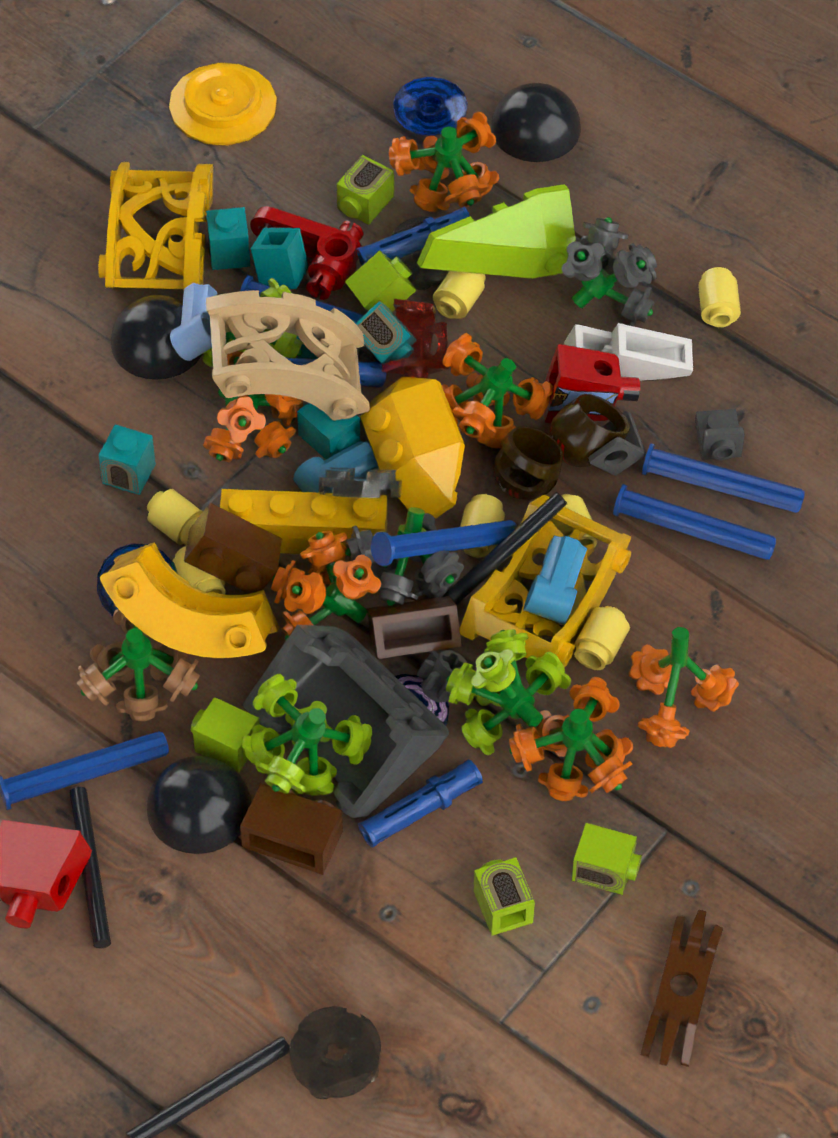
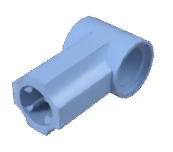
[170,283,217,361]

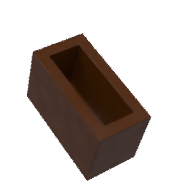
[184,503,282,594]
[367,596,462,659]
[240,783,343,875]

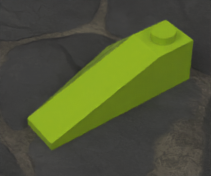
[417,184,576,279]

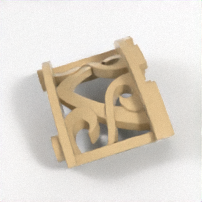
[206,290,370,421]

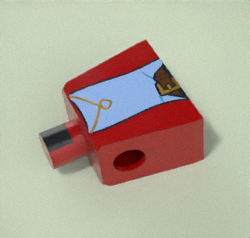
[544,344,640,423]

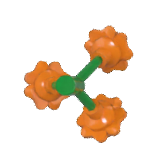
[628,627,739,748]

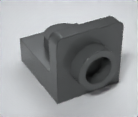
[695,409,745,460]

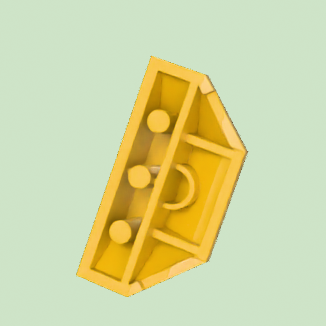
[360,376,465,519]

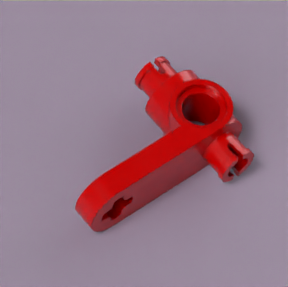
[250,206,364,300]

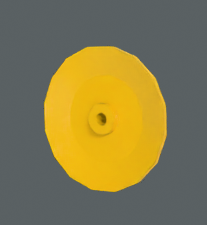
[169,63,277,146]

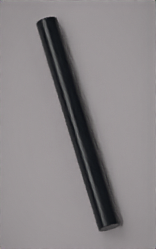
[442,492,567,605]
[69,787,111,948]
[126,1036,291,1138]

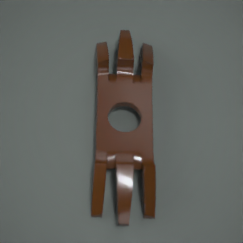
[641,910,723,1067]

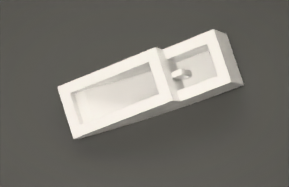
[564,323,693,381]

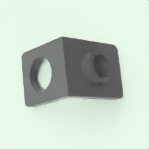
[588,411,646,476]

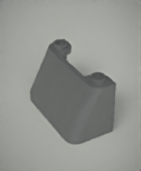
[242,625,449,818]

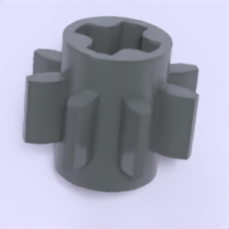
[416,650,467,702]

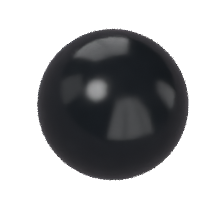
[491,83,581,162]
[111,295,203,380]
[147,756,251,854]

